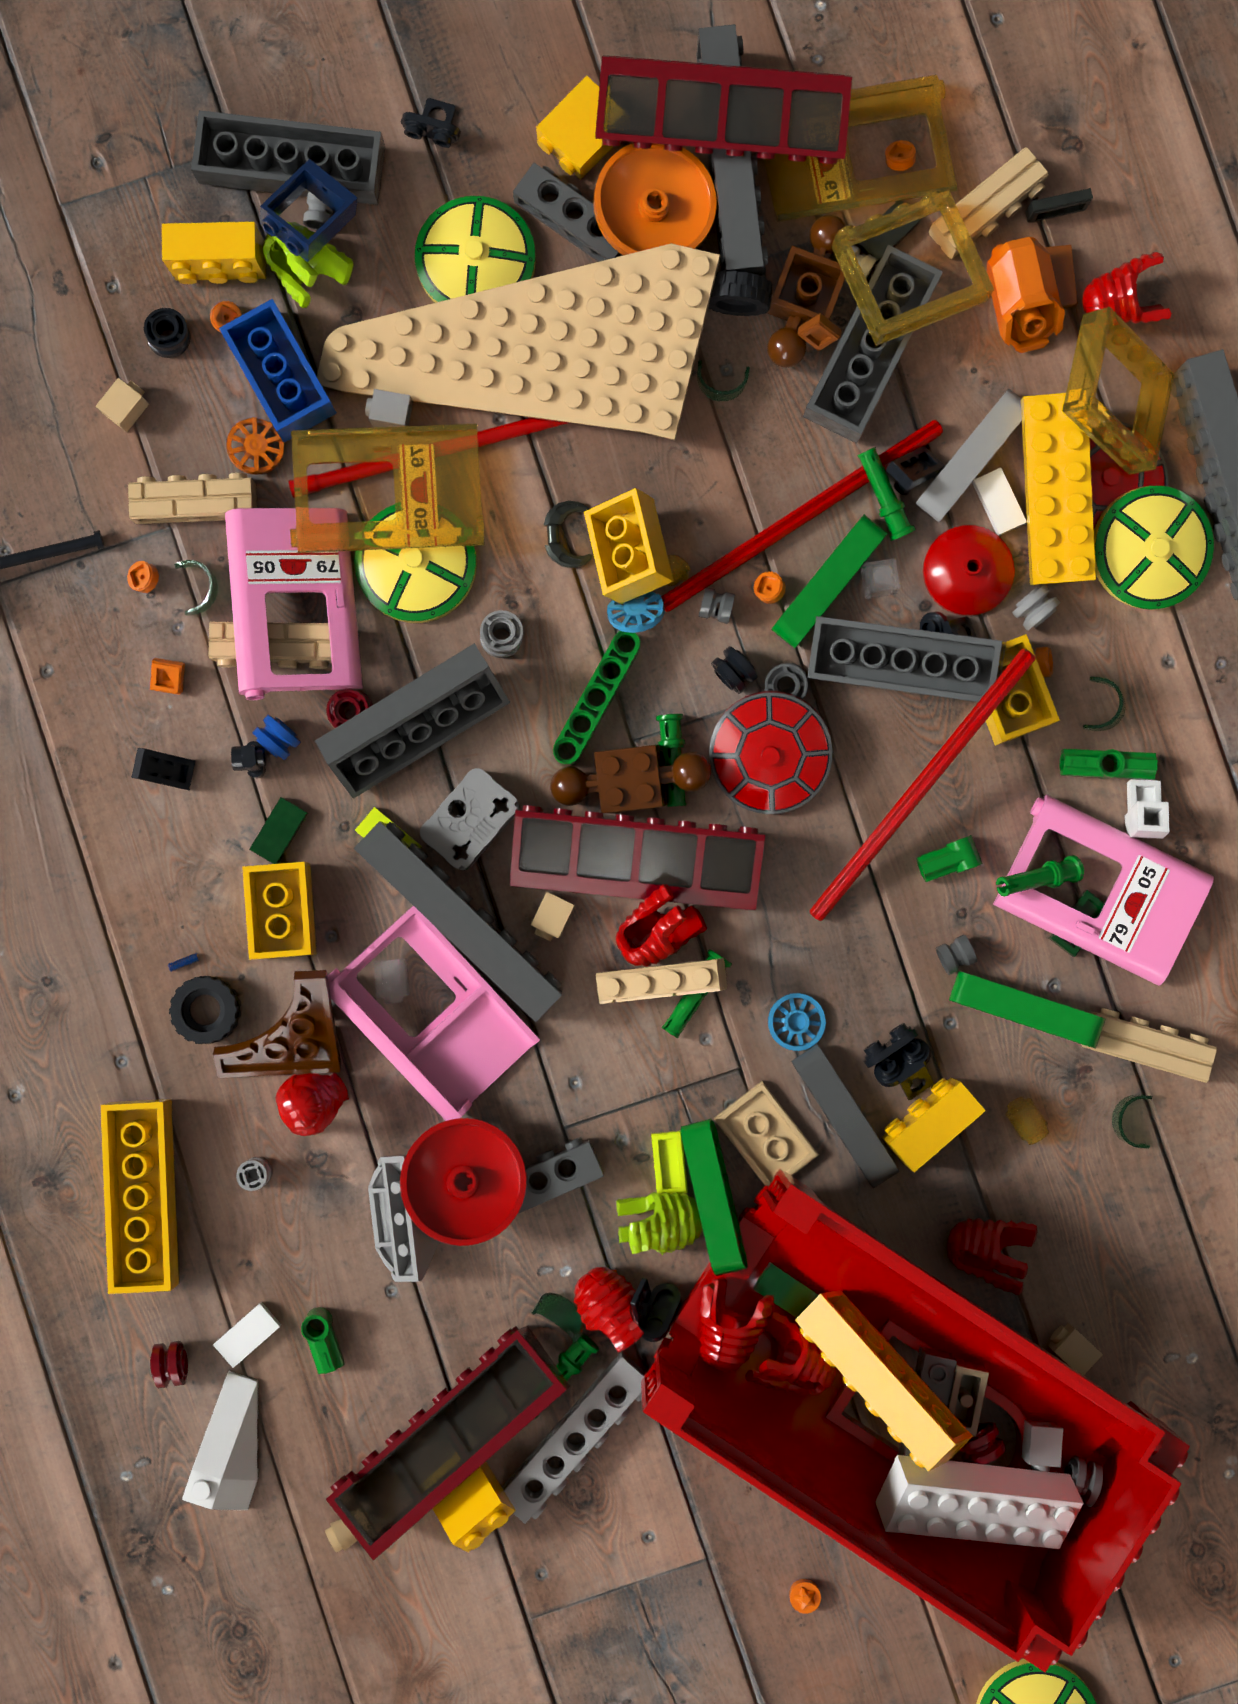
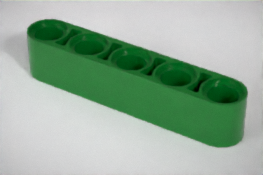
[771,514,888,649]
[553,631,640,767]
[949,971,1106,1049]
[681,1118,748,1276]

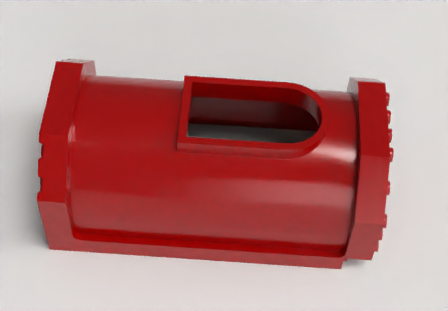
[641,1169,1190,1673]

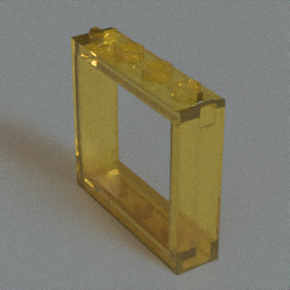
[832,190,994,346]
[1062,307,1174,475]

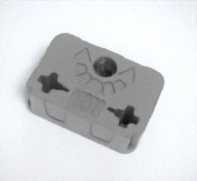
[420,768,520,870]

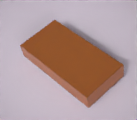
[1045,245,1078,308]

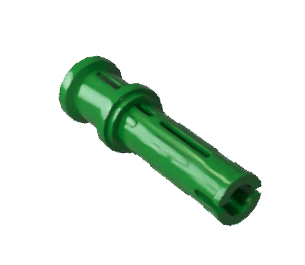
[857,447,916,541]
[656,714,687,807]
[996,855,1084,897]
[662,949,732,1038]
[522,1331,599,1419]

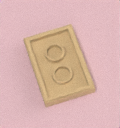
[714,1081,819,1186]

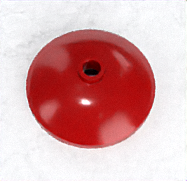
[923,525,1015,616]

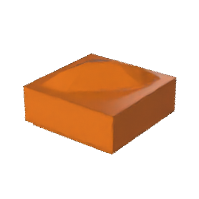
[150,658,185,695]

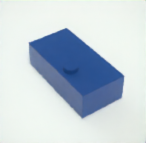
[219,299,337,443]

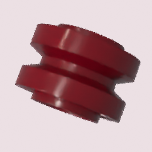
[326,689,373,728]
[150,1341,188,1389]
[959,1422,1006,1465]

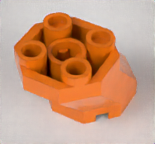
[986,237,1065,353]

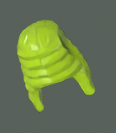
[263,222,353,308]
[616,1191,703,1255]

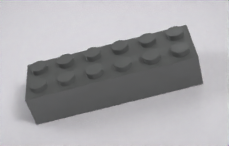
[191,110,385,205]
[803,245,943,444]
[807,616,1006,702]
[315,643,510,799]

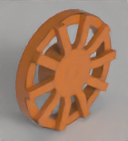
[226,417,284,475]

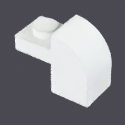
[1125,779,1170,839]

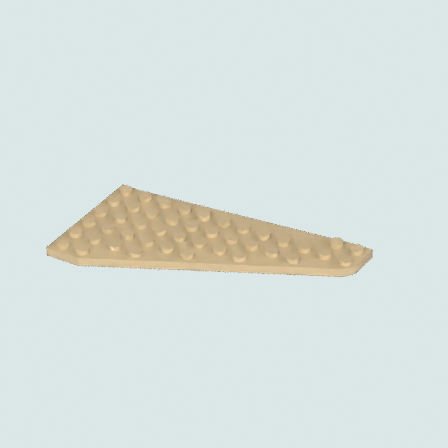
[317,243,720,441]

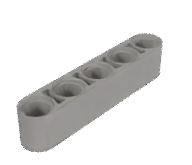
[915,389,1022,522]

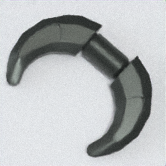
[543,500,592,568]

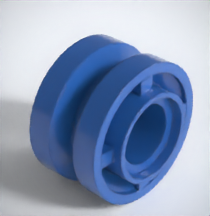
[252,714,301,760]

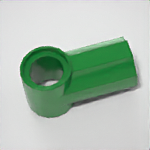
[916,835,983,882]
[301,1307,345,1374]

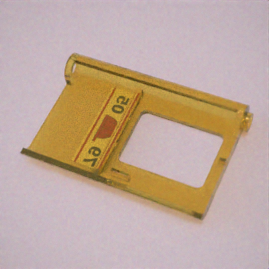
[756,74,958,222]
[290,424,484,553]

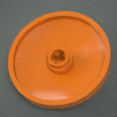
[593,143,717,255]

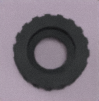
[708,271,773,316]
[169,976,241,1044]

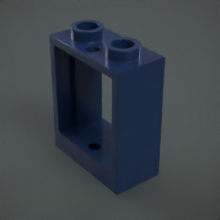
[260,159,358,262]

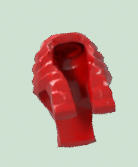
[1082,252,1172,325]
[615,884,707,967]
[275,1073,349,1136]
[947,1218,1038,1295]
[573,1267,644,1353]
[700,1277,774,1371]
[745,1312,837,1395]

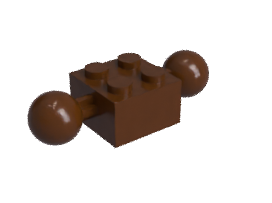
[767,215,849,368]
[550,745,711,813]

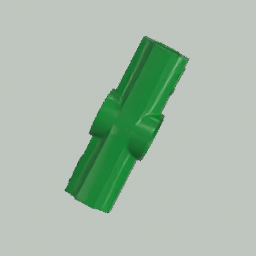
[1059,749,1158,780]

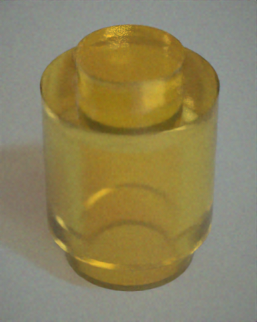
[1005,1097,1049,1145]

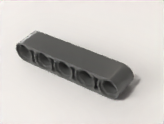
[791,1045,899,1189]

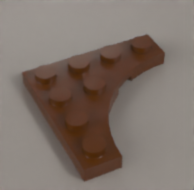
[213,970,341,1078]

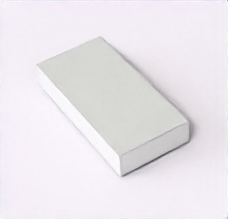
[972,468,1027,536]
[213,1302,281,1368]

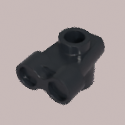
[231,741,266,779]

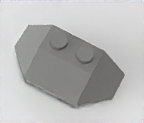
[368,1155,439,1282]

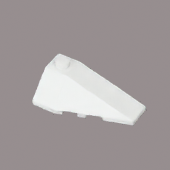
[182,1371,258,1510]

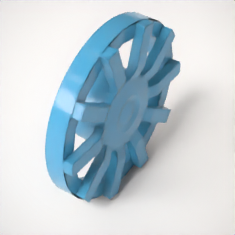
[607,591,665,633]
[768,993,826,1051]

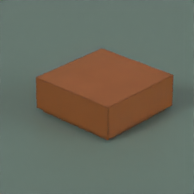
[798,313,842,351]

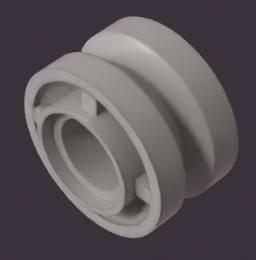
[1012,584,1061,631]
[480,610,523,658]

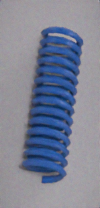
[168,953,199,972]

